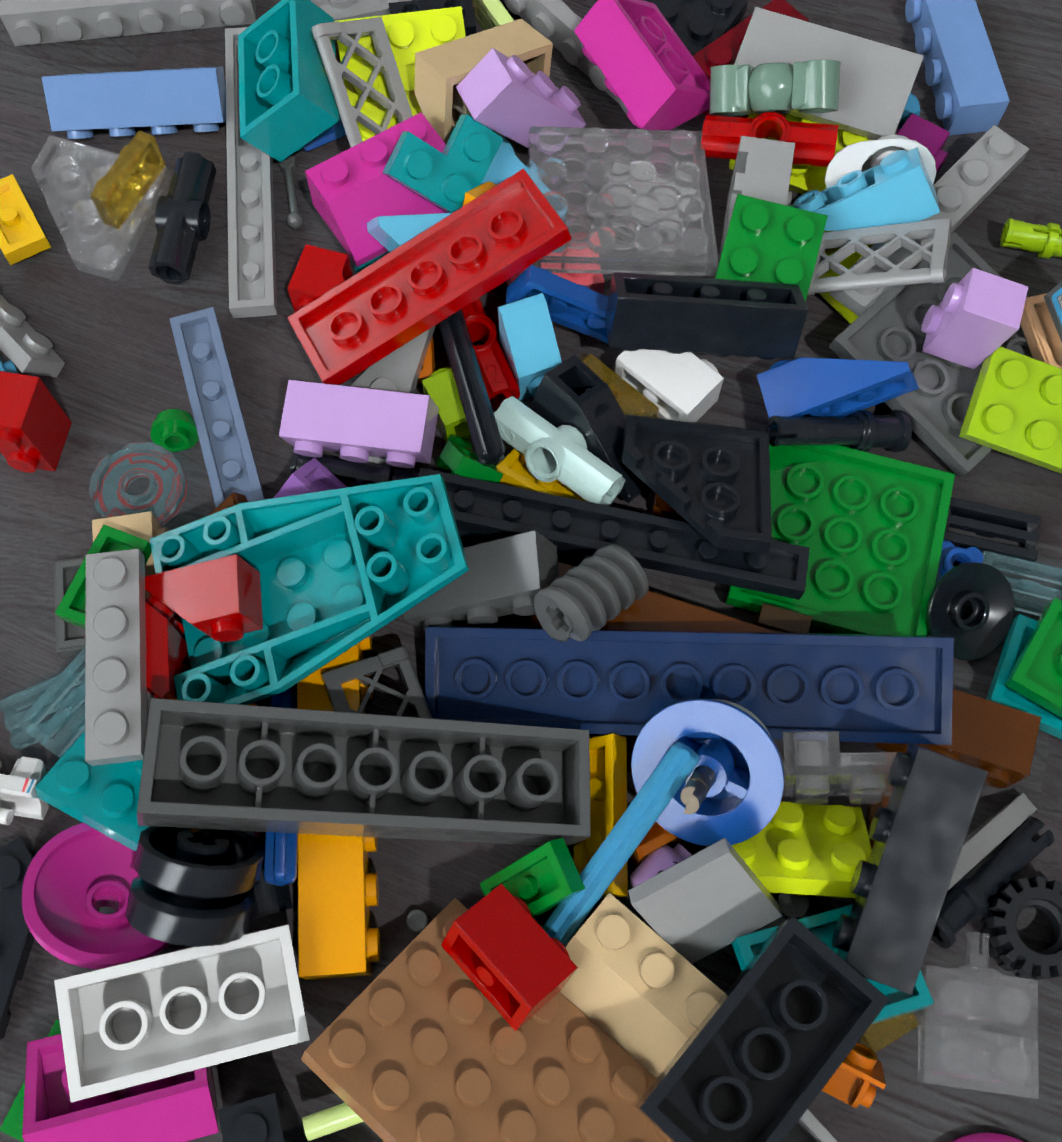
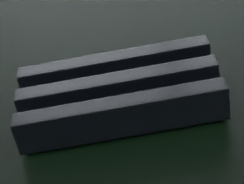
[943,497,1042,566]

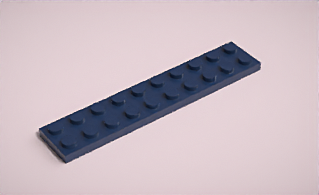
[425,626,954,745]

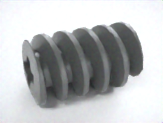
[534,544,649,642]

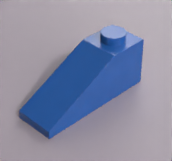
[757,357,919,428]

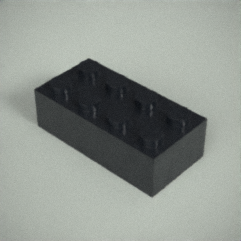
[635,916,890,1142]

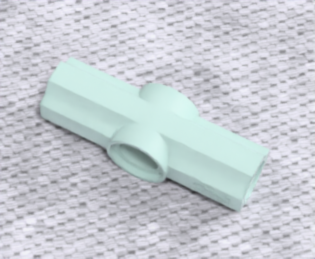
[494,396,625,506]

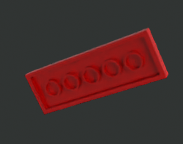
[287,168,572,385]

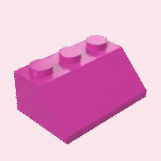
[574,0,711,133]
[305,112,447,267]
[22,1034,219,1142]

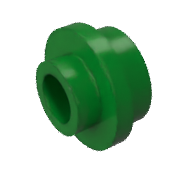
[150,409,199,452]

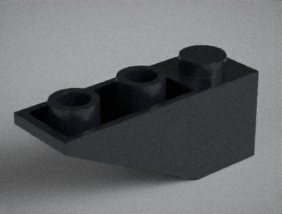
[530,355,649,503]

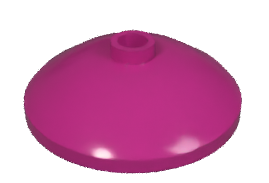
[22,823,170,970]

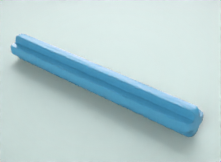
[542,742,700,947]

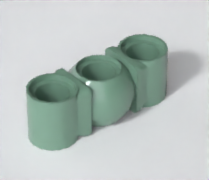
[709,59,841,117]

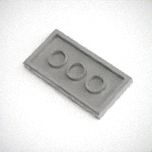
[734,7,924,140]

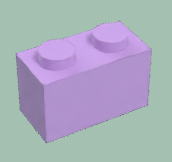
[921,268,1028,369]

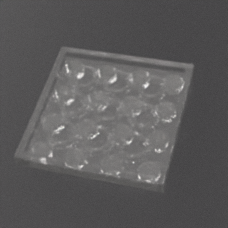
[528,126,719,276]

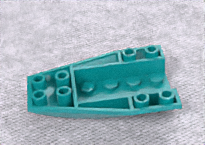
[150,474,469,705]

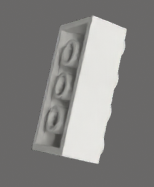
[54,924,310,1102]

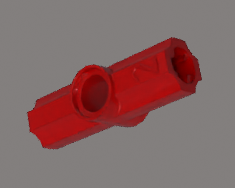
[700,112,839,167]
[462,298,520,412]

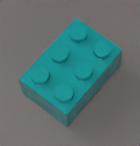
[238,0,339,162]

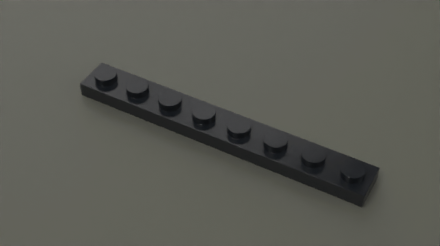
[418,468,810,600]

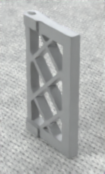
[311,17,413,148]
[808,218,952,295]

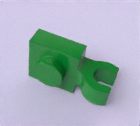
[436,434,504,484]

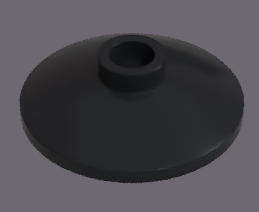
[927,562,1015,661]

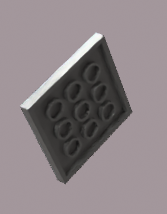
[829,231,1033,478]

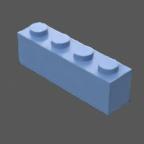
[905,0,1010,136]
[42,66,226,139]

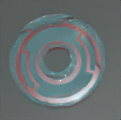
[89,442,188,526]

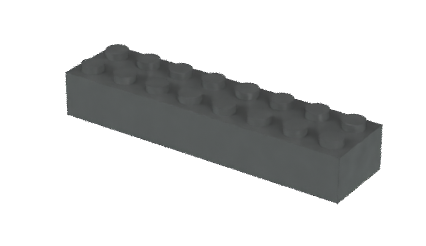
[137,698,591,847]

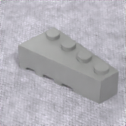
[719,136,795,261]

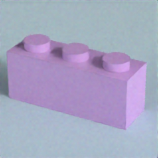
[456,48,587,160]
[279,380,439,468]

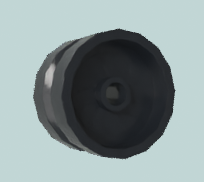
[125,826,264,947]

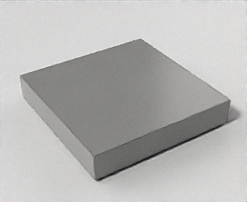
[628,838,782,964]

